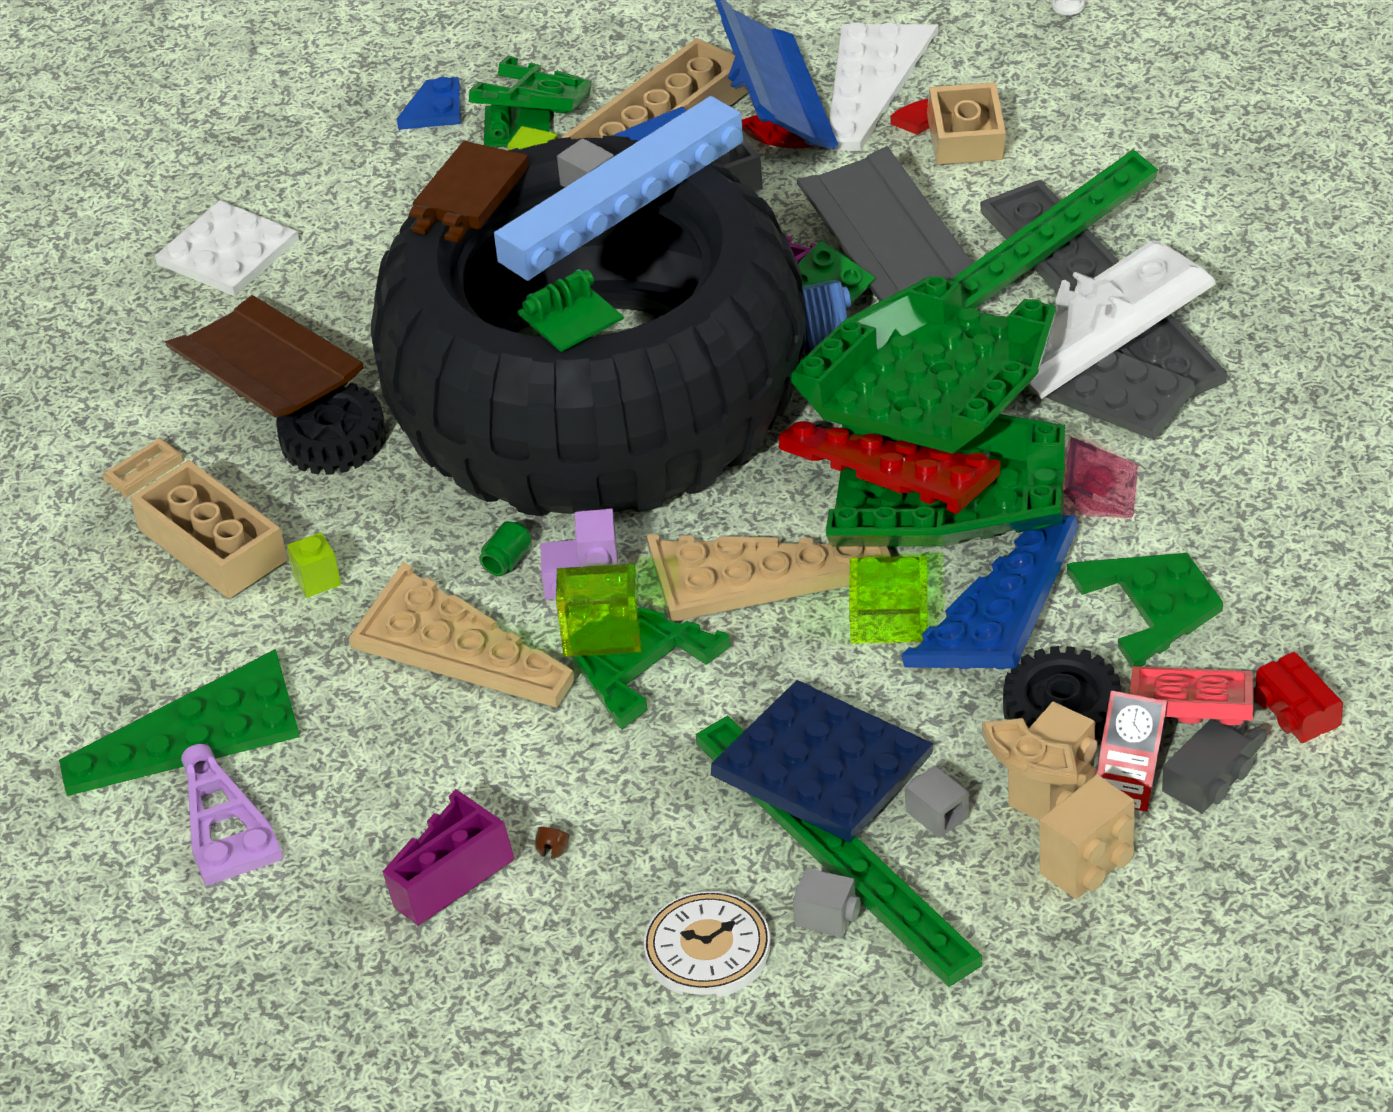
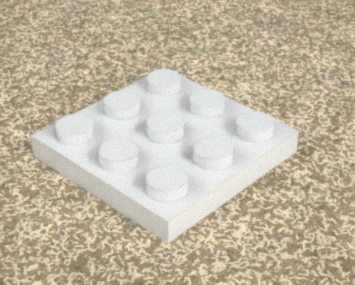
[155,200,299,296]

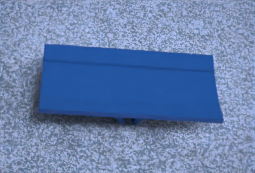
[715,0,838,149]

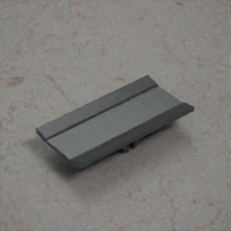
[797,146,973,302]

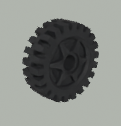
[276,383,386,475]
[1003,646,1122,746]

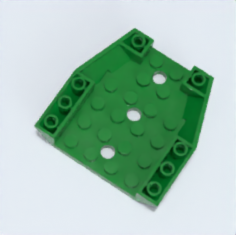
[791,276,1057,454]
[826,414,1065,547]

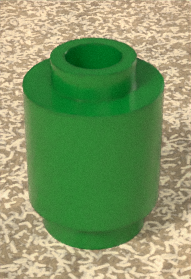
[479,521,532,576]

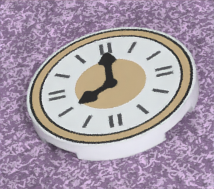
[644,891,770,998]

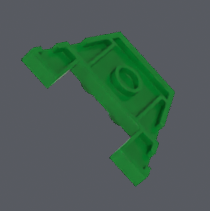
[468,55,591,113]
[1067,553,1223,667]
[567,601,731,729]

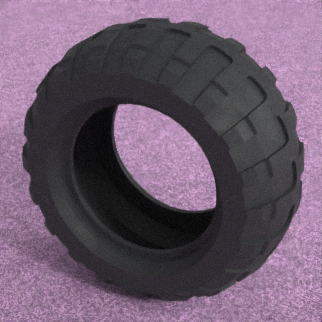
[371,136,806,516]

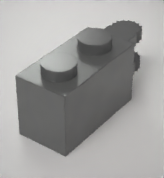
[1162,719,1267,814]

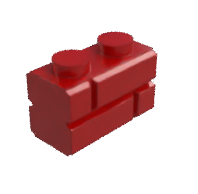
[1254,652,1343,743]

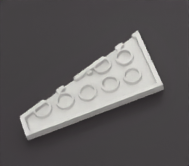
[827,23,939,151]

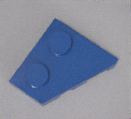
[397,77,461,130]

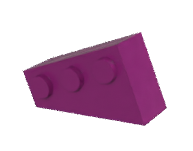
[382,789,515,926]

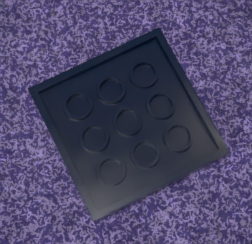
[710,680,934,843]

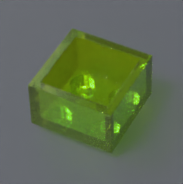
[849,556,928,644]
[556,564,641,657]

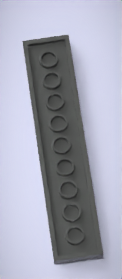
[980,179,1227,398]

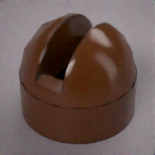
[535,826,570,859]

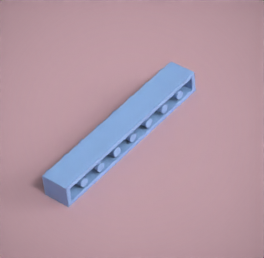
[494,96,743,281]

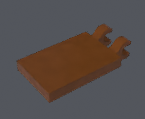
[409,140,529,243]

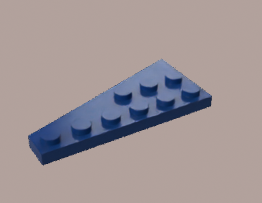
[901,515,1079,669]

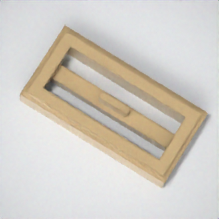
[102,438,183,498]

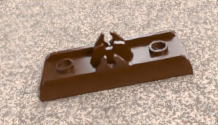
[165,295,364,418]

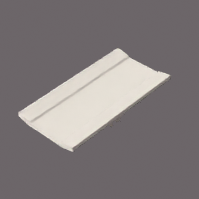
[1027,240,1216,399]

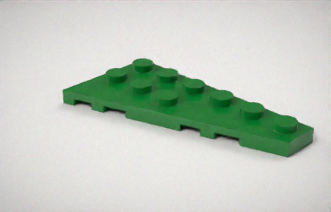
[59,649,300,796]

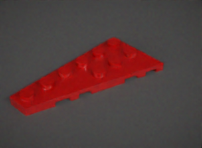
[779,421,1001,514]

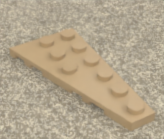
[646,535,895,622]
[349,562,574,708]

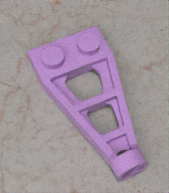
[181,744,283,886]

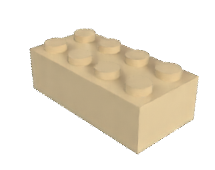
[130,460,287,599]

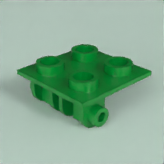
[484,105,550,147]
[798,240,876,309]
[518,269,624,352]

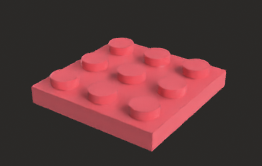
[1129,666,1253,725]

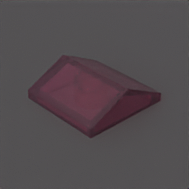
[1063,437,1138,518]

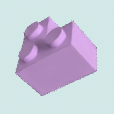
[540,508,621,600]

